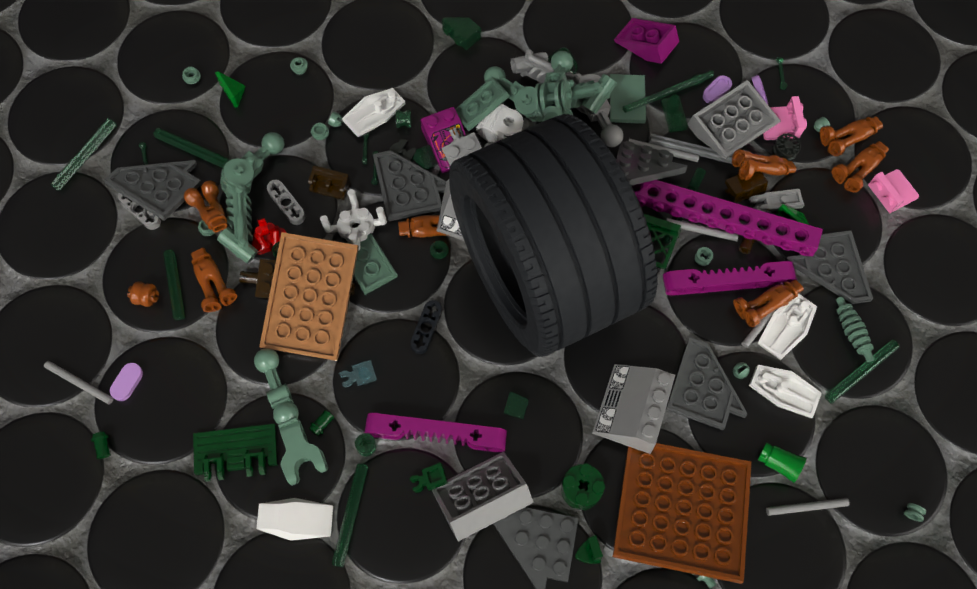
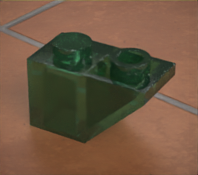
[442,17,481,50]

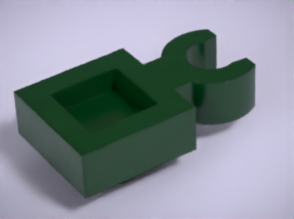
[409,462,448,493]

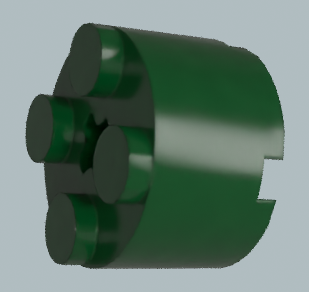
[561,464,605,510]

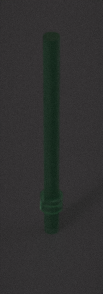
[623,70,714,113]

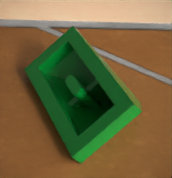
[215,71,246,108]
[776,204,809,225]

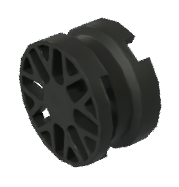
[772,134,801,161]

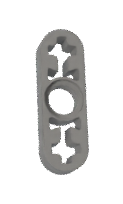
[267,180,305,225]
[118,193,161,230]

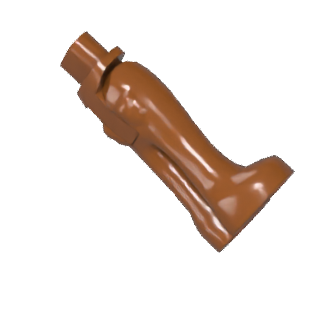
[820,116,883,156]
[832,141,889,192]
[732,149,796,180]
[184,180,227,233]
[398,215,449,238]
[191,248,237,312]
[733,280,804,327]

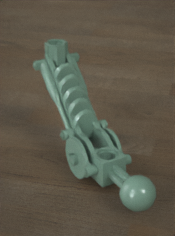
[534,51,575,122]
[484,66,617,122]
[217,132,285,264]

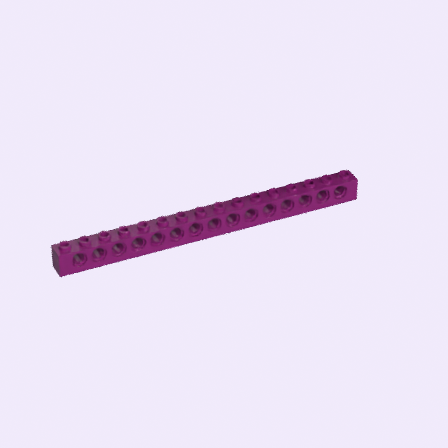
[632,180,823,257]

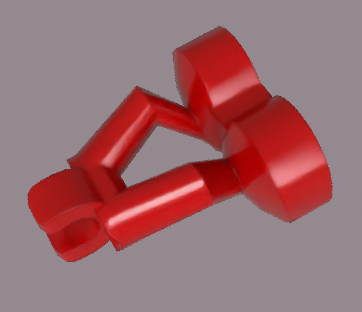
[252,218,287,255]

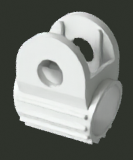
[476,104,523,143]

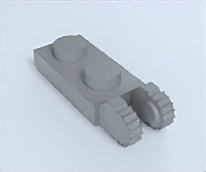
[749,189,804,212]

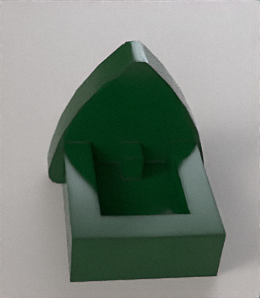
[575,535,603,564]

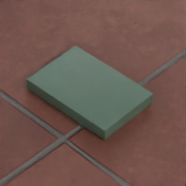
[609,74,646,124]
[455,77,510,131]
[347,233,398,295]

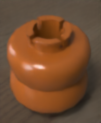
[127,281,159,307]

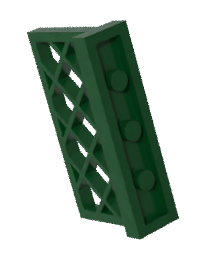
[644,214,681,270]

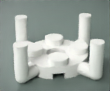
[320,189,387,251]

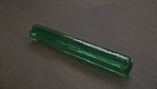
[163,249,185,320]

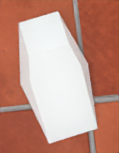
[342,88,405,137]
[757,294,817,360]
[749,365,822,418]
[256,498,333,541]

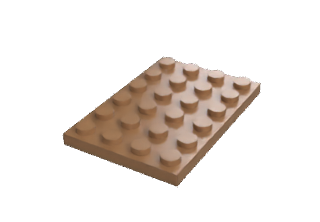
[259,232,359,361]

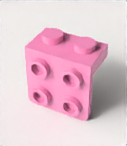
[763,96,807,140]
[868,169,919,213]

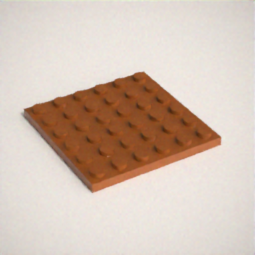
[612,443,752,584]

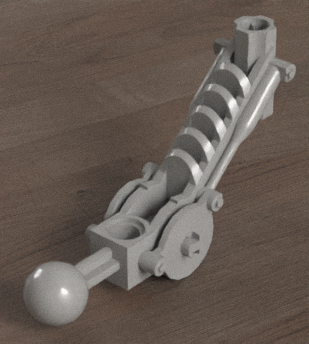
[510,50,623,147]

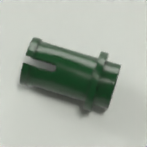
[309,410,334,436]
[91,432,111,459]

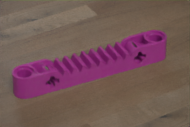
[663,261,797,295]
[364,413,507,452]

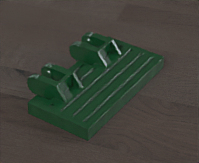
[193,424,278,482]

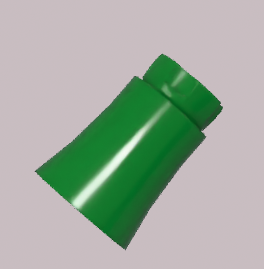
[758,443,807,483]

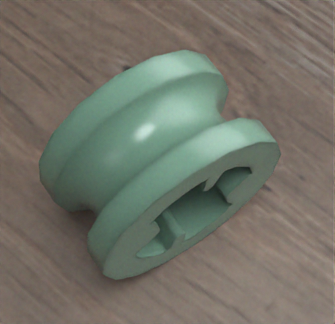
[695,247,713,266]
[904,503,927,522]

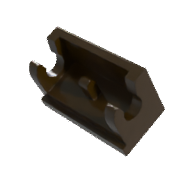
[308,165,350,200]
[725,172,768,204]

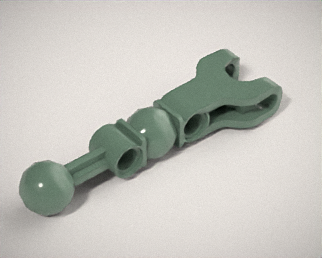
[254,348,328,486]

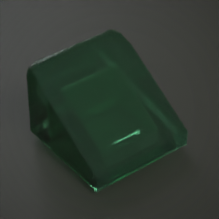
[413,145,438,170]
[504,392,529,419]

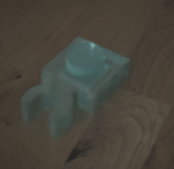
[339,360,377,387]

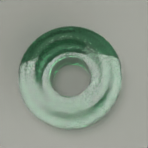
[430,241,449,259]

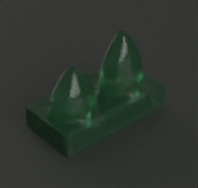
[661,94,688,132]

